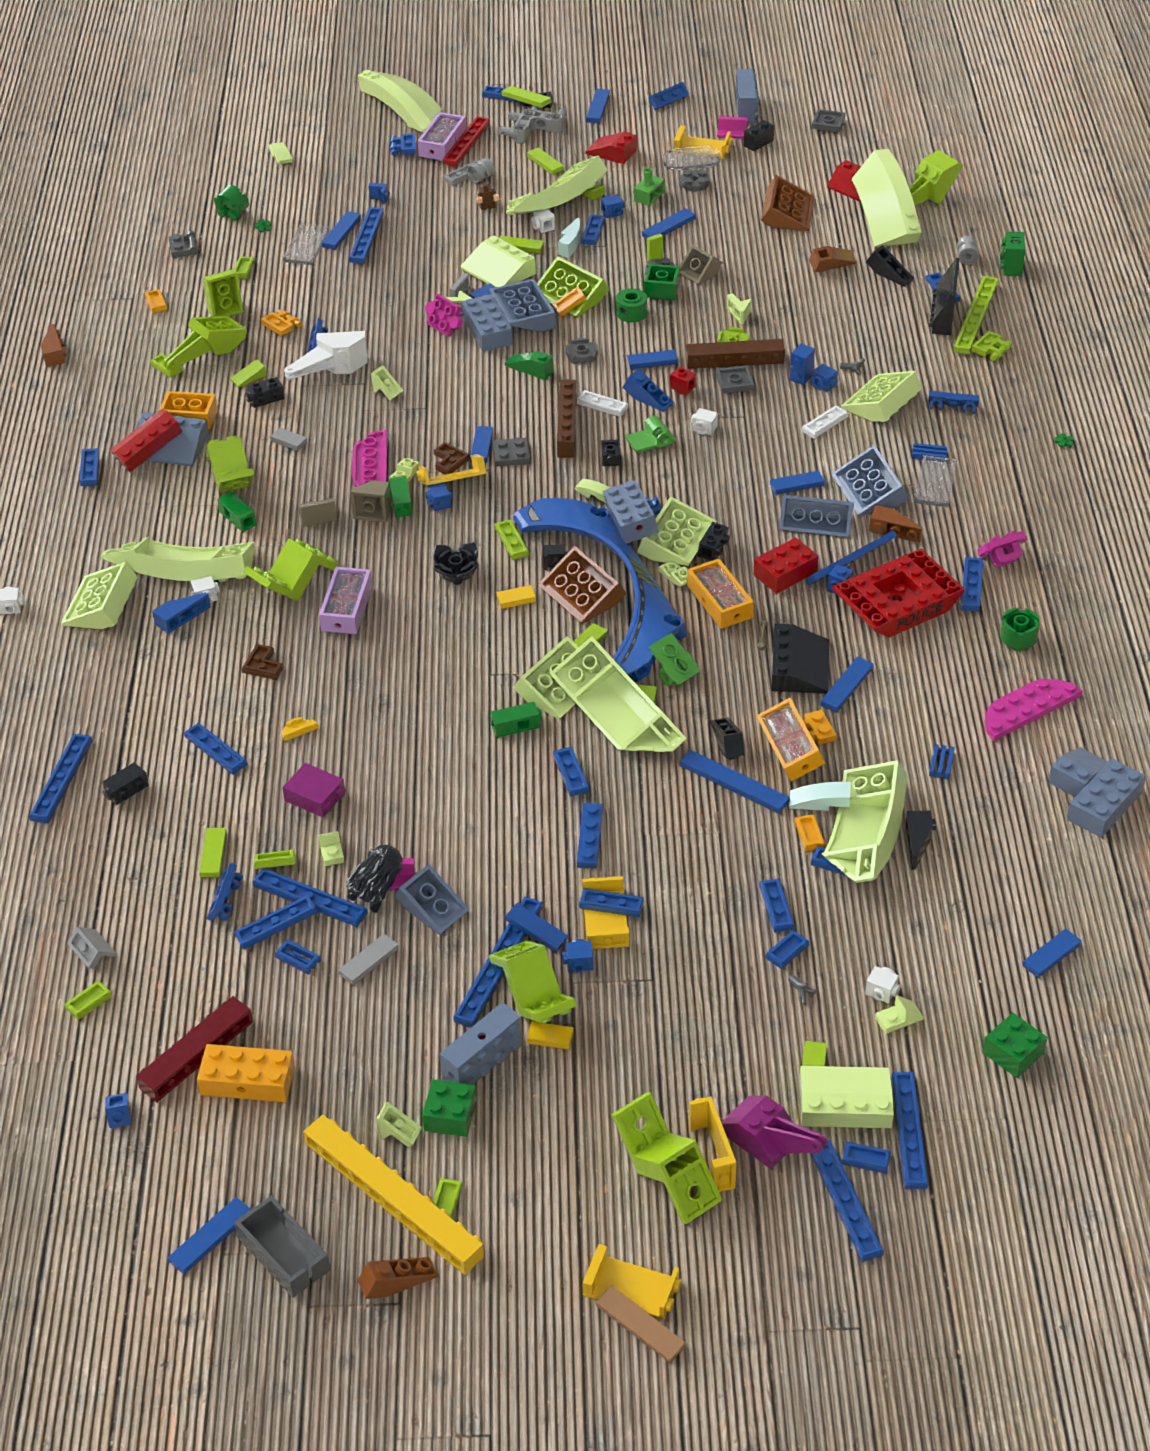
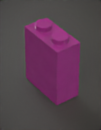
[282,763,346,817]

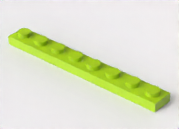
[953,276,999,354]

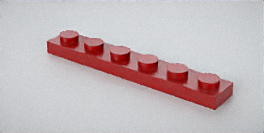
[443,116,490,167]

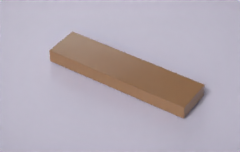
[596,1285,686,1363]

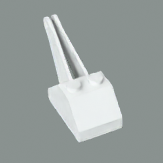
[284,331,368,380]

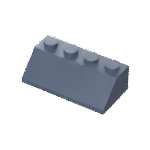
[779,495,854,537]

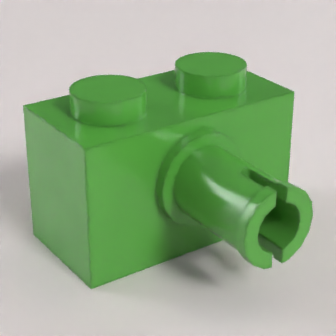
[633,168,665,206]

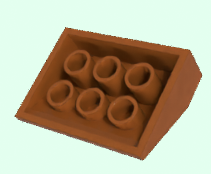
[761,175,814,231]
[538,546,627,624]

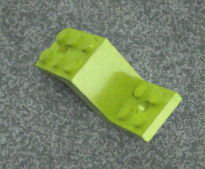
[206,435,254,493]
[243,538,341,601]
[489,940,577,1024]
[611,1092,722,1224]

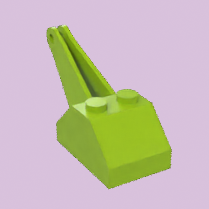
[909,150,964,206]
[163,316,247,370]

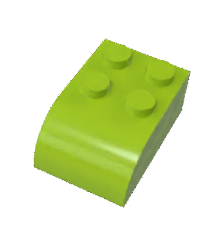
[203,269,243,317]

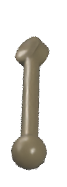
[757,620,768,650]

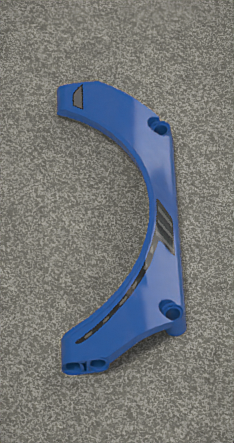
[513,498,687,683]

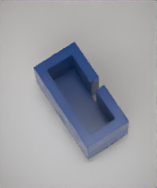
[790,344,815,385]

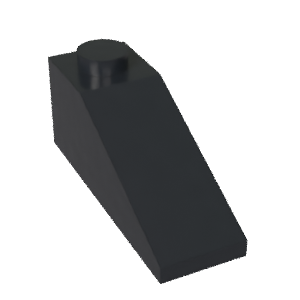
[866,245,914,287]
[710,717,745,759]
[905,810,936,870]

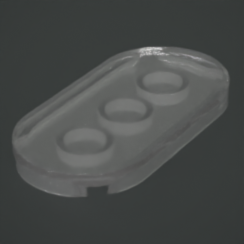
[662,146,721,170]

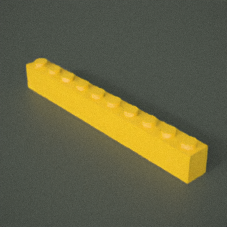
[303,1115,484,1275]

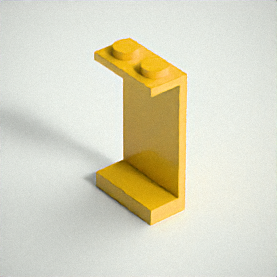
[673,125,733,159]
[416,454,487,486]
[582,876,629,949]
[689,1096,736,1192]
[583,1244,682,1320]

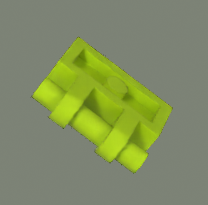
[971,330,1012,361]

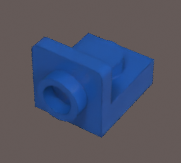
[368,183,390,204]
[105,1093,131,1128]

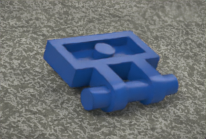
[390,134,416,156]

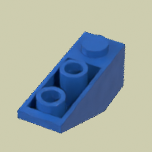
[622,369,674,412]

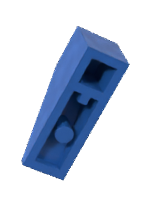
[152,592,211,634]

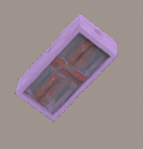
[417,112,466,161]
[319,567,373,634]

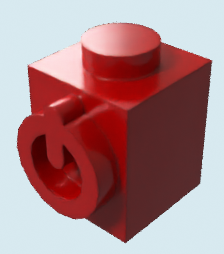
[670,367,696,395]

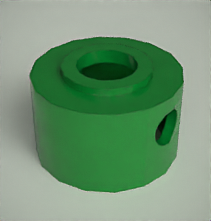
[616,289,647,322]

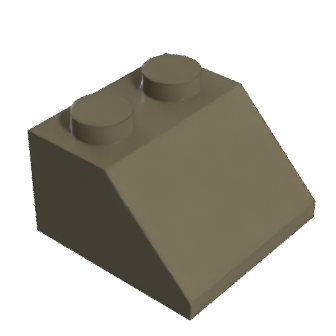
[679,244,723,285]
[350,480,392,522]

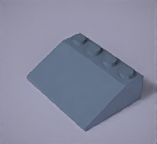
[489,279,556,332]
[136,412,209,467]
[831,445,910,517]

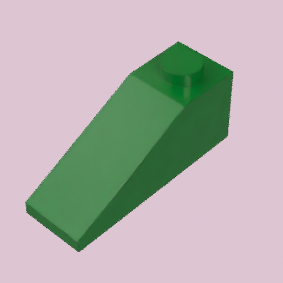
[504,351,554,380]

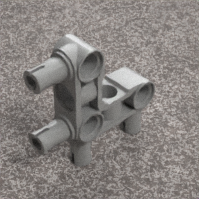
[499,105,567,143]

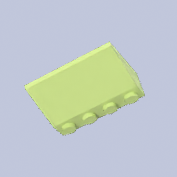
[461,236,536,287]
[841,371,922,422]
[637,496,717,566]
[61,562,138,629]
[513,636,579,719]
[800,1066,894,1128]

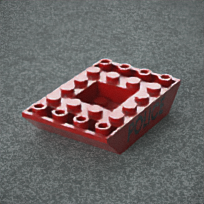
[832,548,965,638]

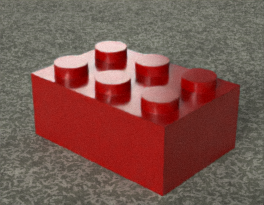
[753,537,819,594]

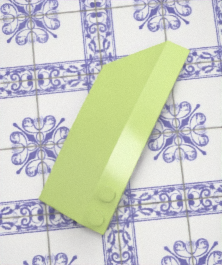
[358,70,442,132]
[851,149,922,248]
[506,156,608,215]
[101,536,255,582]
[550,636,687,752]
[821,761,908,883]

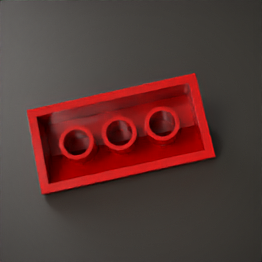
[827,160,861,202]
[110,409,182,472]

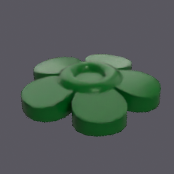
[254,219,271,232]
[1054,433,1074,447]

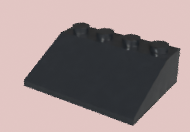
[929,258,960,335]
[771,623,829,694]

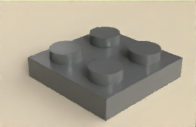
[812,109,846,132]
[716,365,754,394]
[493,438,530,466]

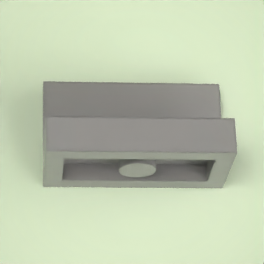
[67,927,117,969]

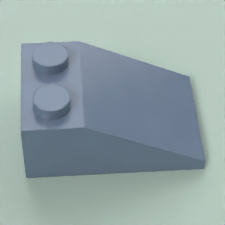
[1048,747,1108,797]
[394,864,470,935]

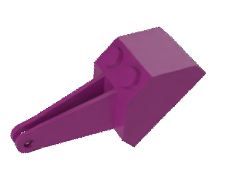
[721,1095,828,1169]

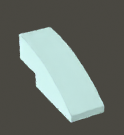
[558,218,580,258]
[789,782,851,811]

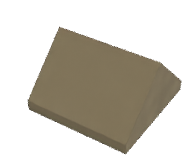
[298,498,337,527]

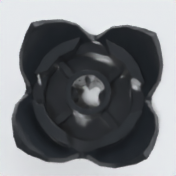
[433,542,479,585]

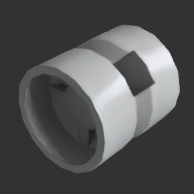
[467,158,495,183]
[957,236,979,265]

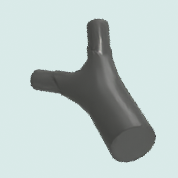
[840,359,865,375]
[788,974,816,1005]

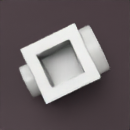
[531,209,555,233]
[691,408,718,435]
[191,576,220,604]
[0,586,24,614]
[865,966,900,1004]

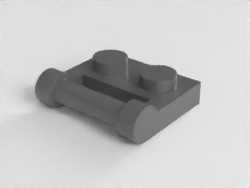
[168,231,199,258]

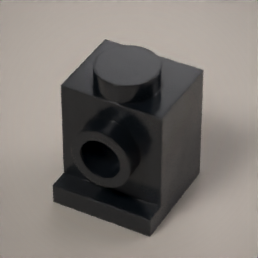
[601,439,619,466]
[544,544,568,570]

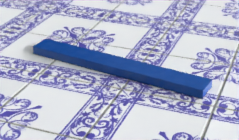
[453,896,543,1028]

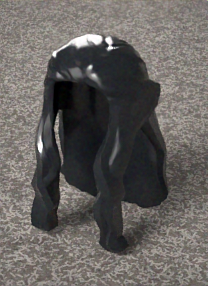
[346,845,403,913]

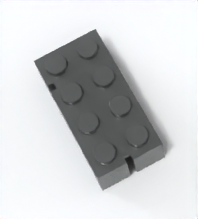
[234,1195,331,1298]

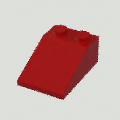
[585,132,637,164]

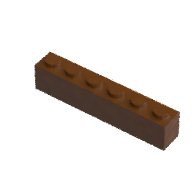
[686,339,785,369]
[557,379,577,458]

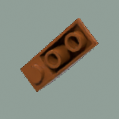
[809,246,857,272]
[41,324,67,367]
[869,505,922,542]
[358,1257,437,1299]

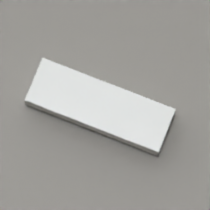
[577,390,628,417]
[802,405,848,439]

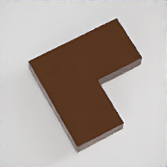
[434,442,470,474]
[242,644,284,680]

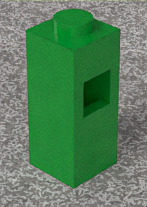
[389,476,412,517]
[217,492,257,532]
[490,702,543,738]

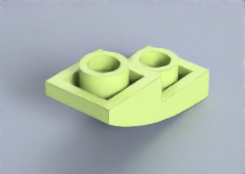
[268,142,293,165]
[389,458,419,484]
[575,479,610,503]
[659,562,687,587]

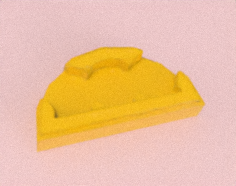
[282,717,319,742]

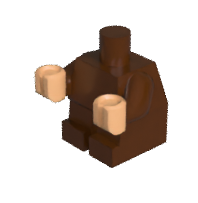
[476,183,499,210]

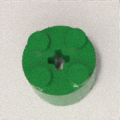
[214,185,249,221]
[1000,608,1040,652]

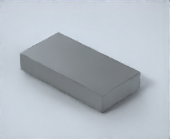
[450,273,470,297]
[270,427,308,451]

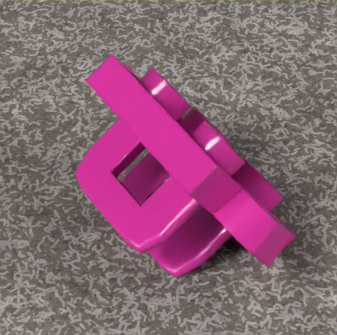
[425,294,464,336]
[977,531,1028,567]

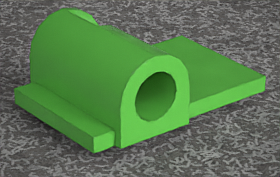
[625,416,676,453]
[648,632,700,686]

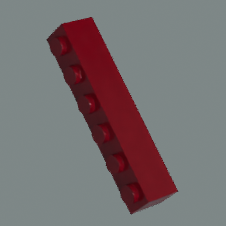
[136,996,253,1103]

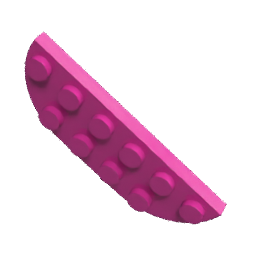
[352,430,387,488]
[985,678,1083,741]

